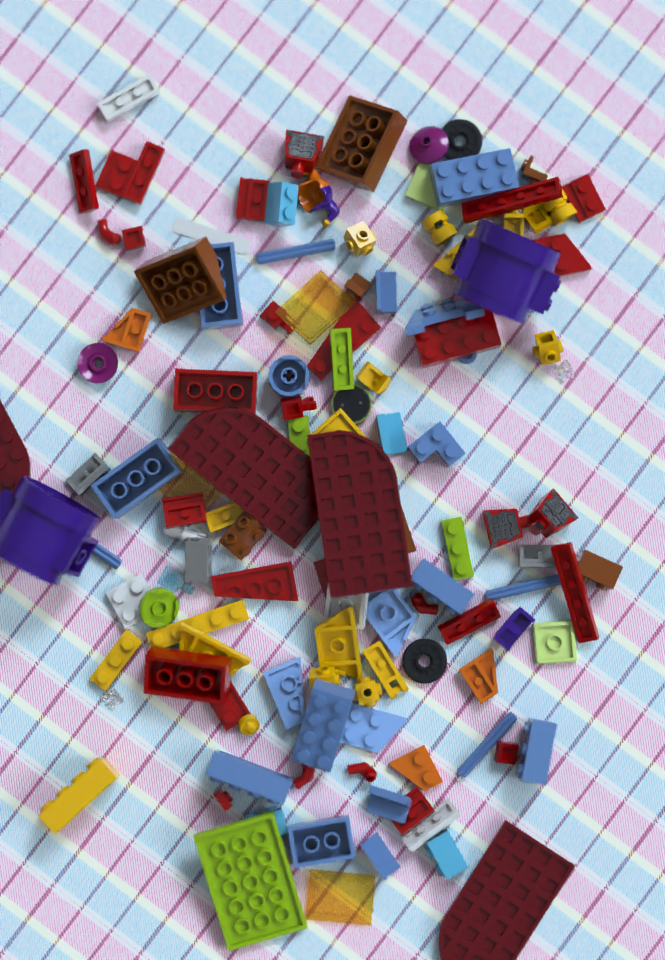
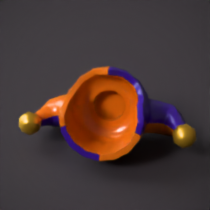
[298,169,340,228]

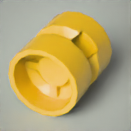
[541,189,577,227]
[421,209,458,247]

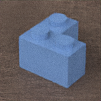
[407,421,465,468]

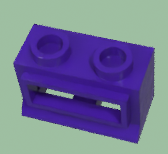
[493,607,535,651]

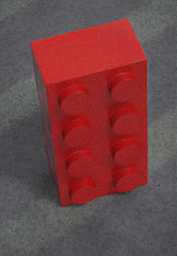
[413,308,502,369]
[173,368,258,414]
[143,646,232,705]

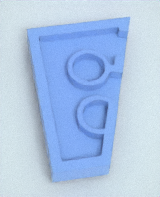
[262,657,305,730]

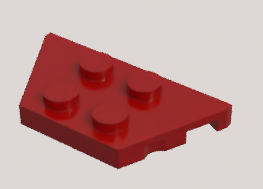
[532,233,592,276]

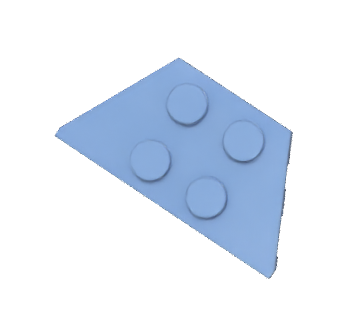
[366,589,417,657]
[340,703,407,753]

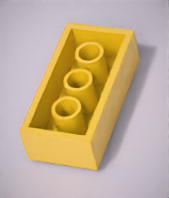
[38,757,120,834]

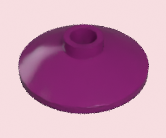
[409,126,449,164]
[77,343,118,383]

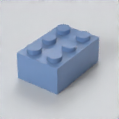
[412,559,475,616]
[516,718,557,786]
[287,814,356,869]

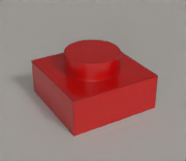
[121,226,146,251]
[494,741,519,765]
[214,789,233,812]

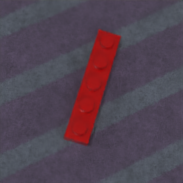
[461,176,563,224]
[551,542,600,643]

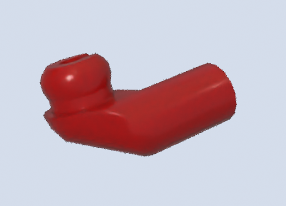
[97,219,121,245]
[411,592,438,615]
[347,762,377,782]
[293,764,315,789]

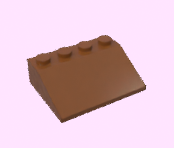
[315,95,408,193]
[134,236,226,324]

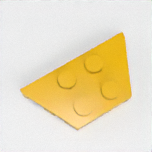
[314,605,363,681]
[179,622,252,676]

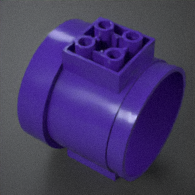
[449,218,562,324]
[0,475,101,586]

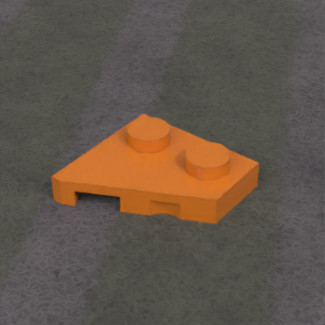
[102,308,152,353]
[458,648,498,704]
[389,745,443,791]

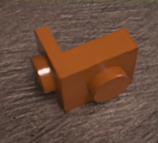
[520,155,548,184]
[344,273,371,301]

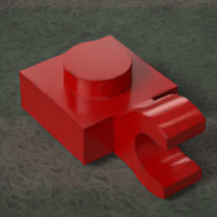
[260,301,295,334]
[280,395,317,420]

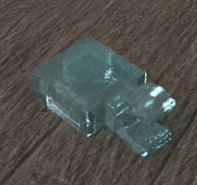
[157,565,195,595]

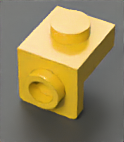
[521,203,553,234]
[504,210,525,237]
[355,361,391,395]

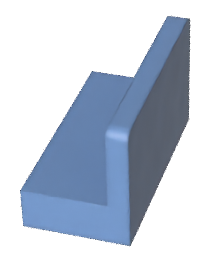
[375,270,397,314]
[366,785,412,824]
[360,833,400,880]

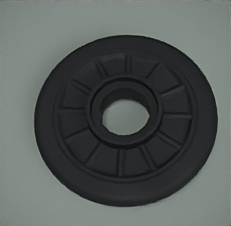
[442,119,482,160]
[402,639,447,684]

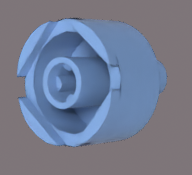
[268,355,310,398]

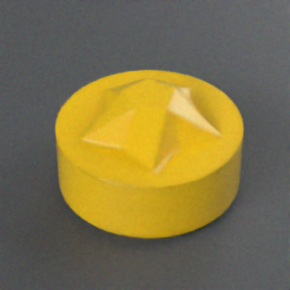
[238,714,260,735]

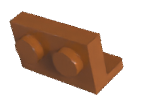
[219,511,268,561]

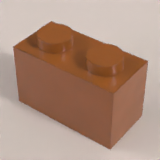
[578,550,623,591]

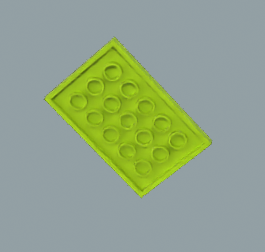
[193,811,308,951]

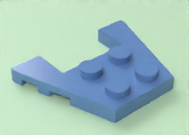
[405,298,485,336]

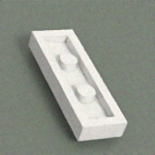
[97,74,160,122]
[400,798,461,853]

